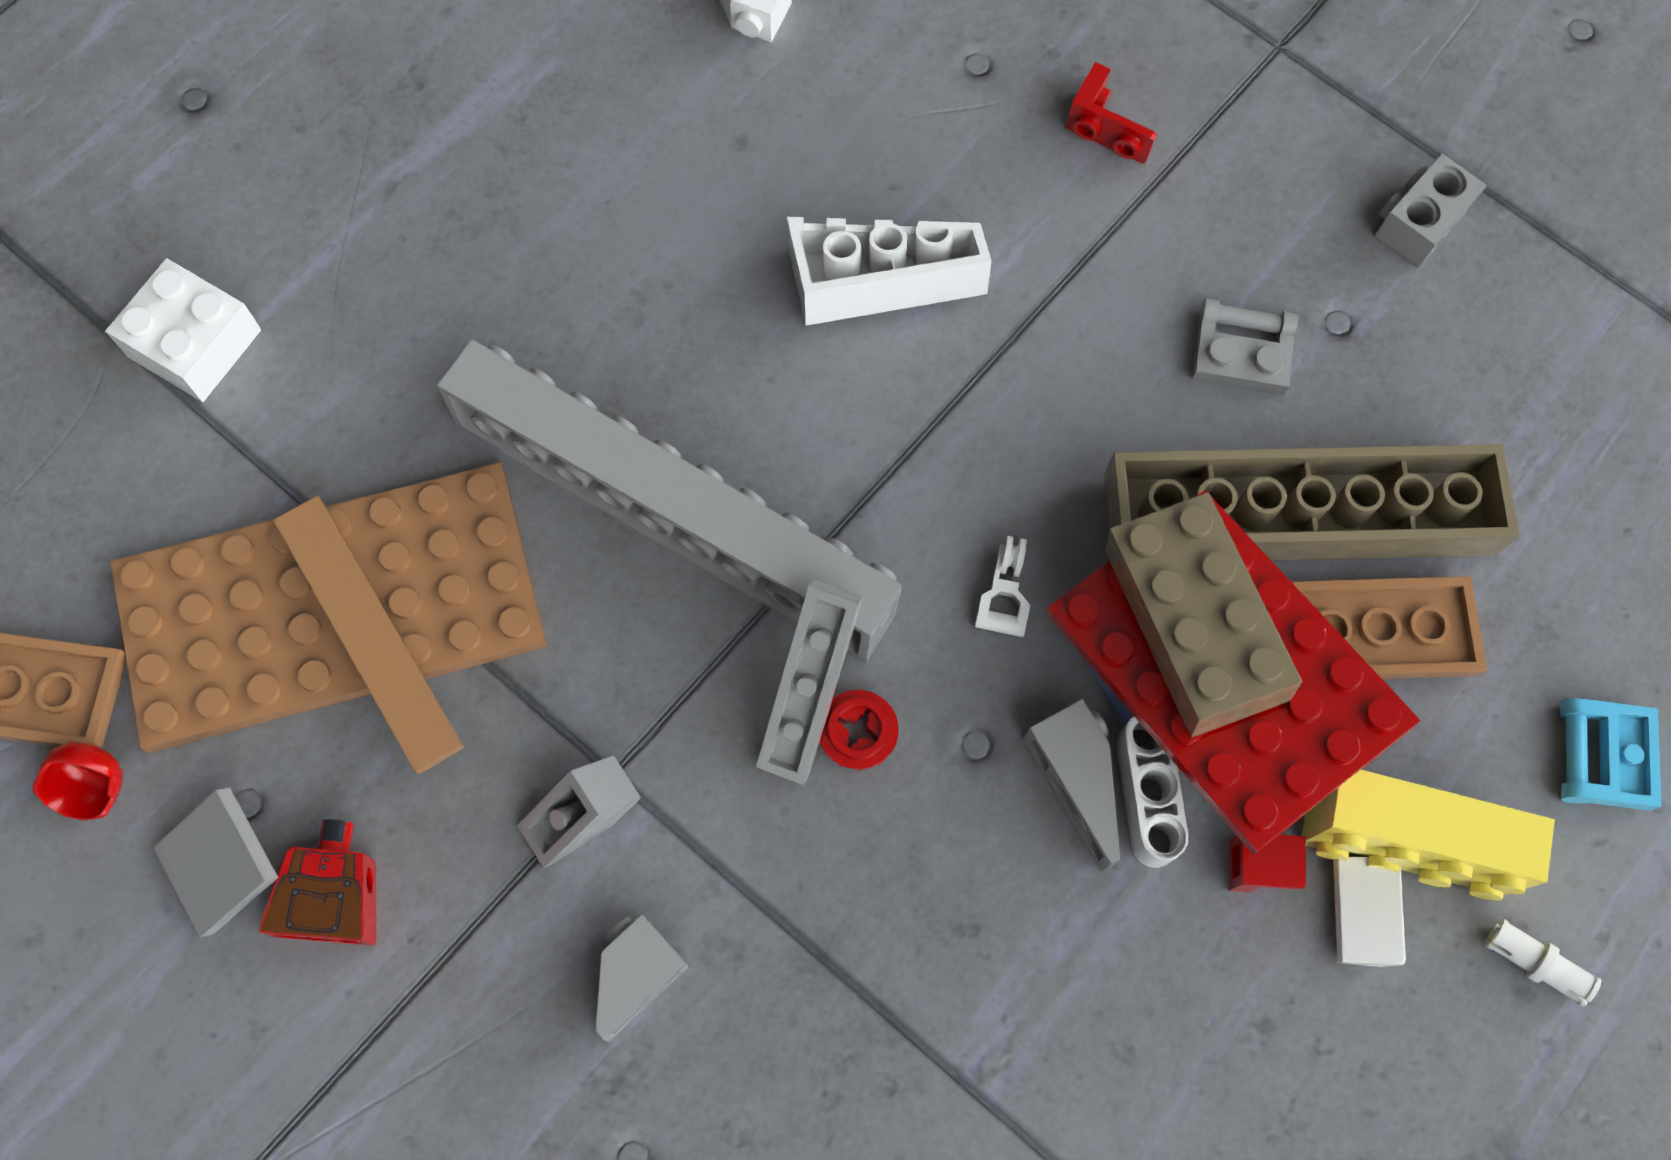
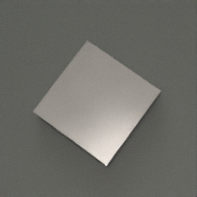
[153,788,278,938]

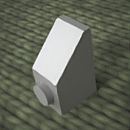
[517,756,641,868]
[596,914,688,1042]

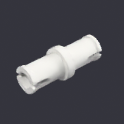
[1485,918,1602,1007]

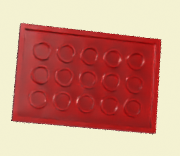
[1046,490,1421,855]

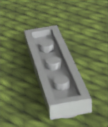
[756,579,863,785]

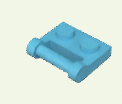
[1559,698,1662,811]

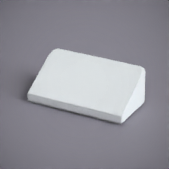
[1333,857,1406,967]

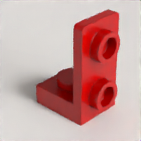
[1065,62,1157,164]

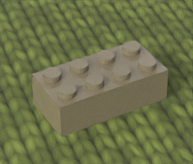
[1105,492,1303,738]

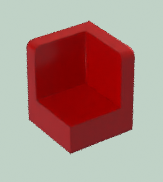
[1229,834,1306,893]

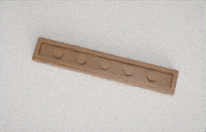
[273,495,465,775]

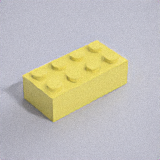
[1302,770,1555,901]

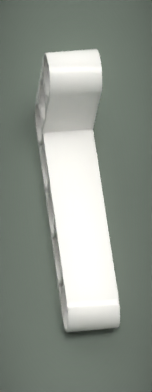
[1116,717,1188,868]

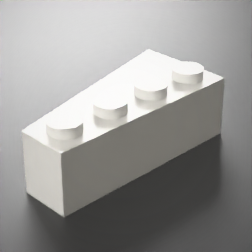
[787,217,991,325]

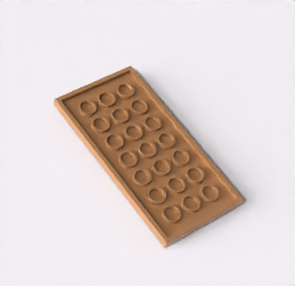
[110,462,548,754]

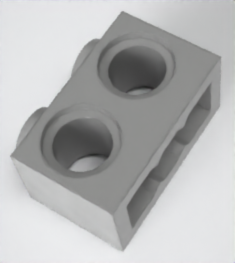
[1375,153,1487,268]

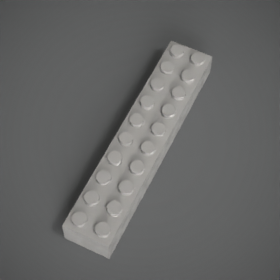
[437,339,902,663]

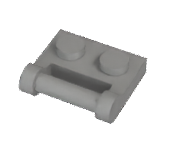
[1192,297,1298,395]

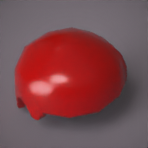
[33,741,123,821]

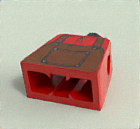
[259,819,376,946]

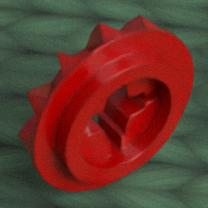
[820,690,899,772]

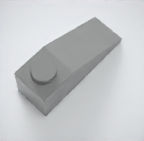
[1023,699,1120,872]

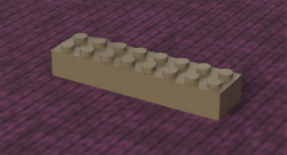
[1104,444,1520,561]

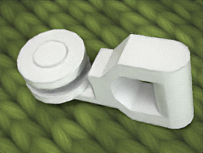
[975,536,1030,637]

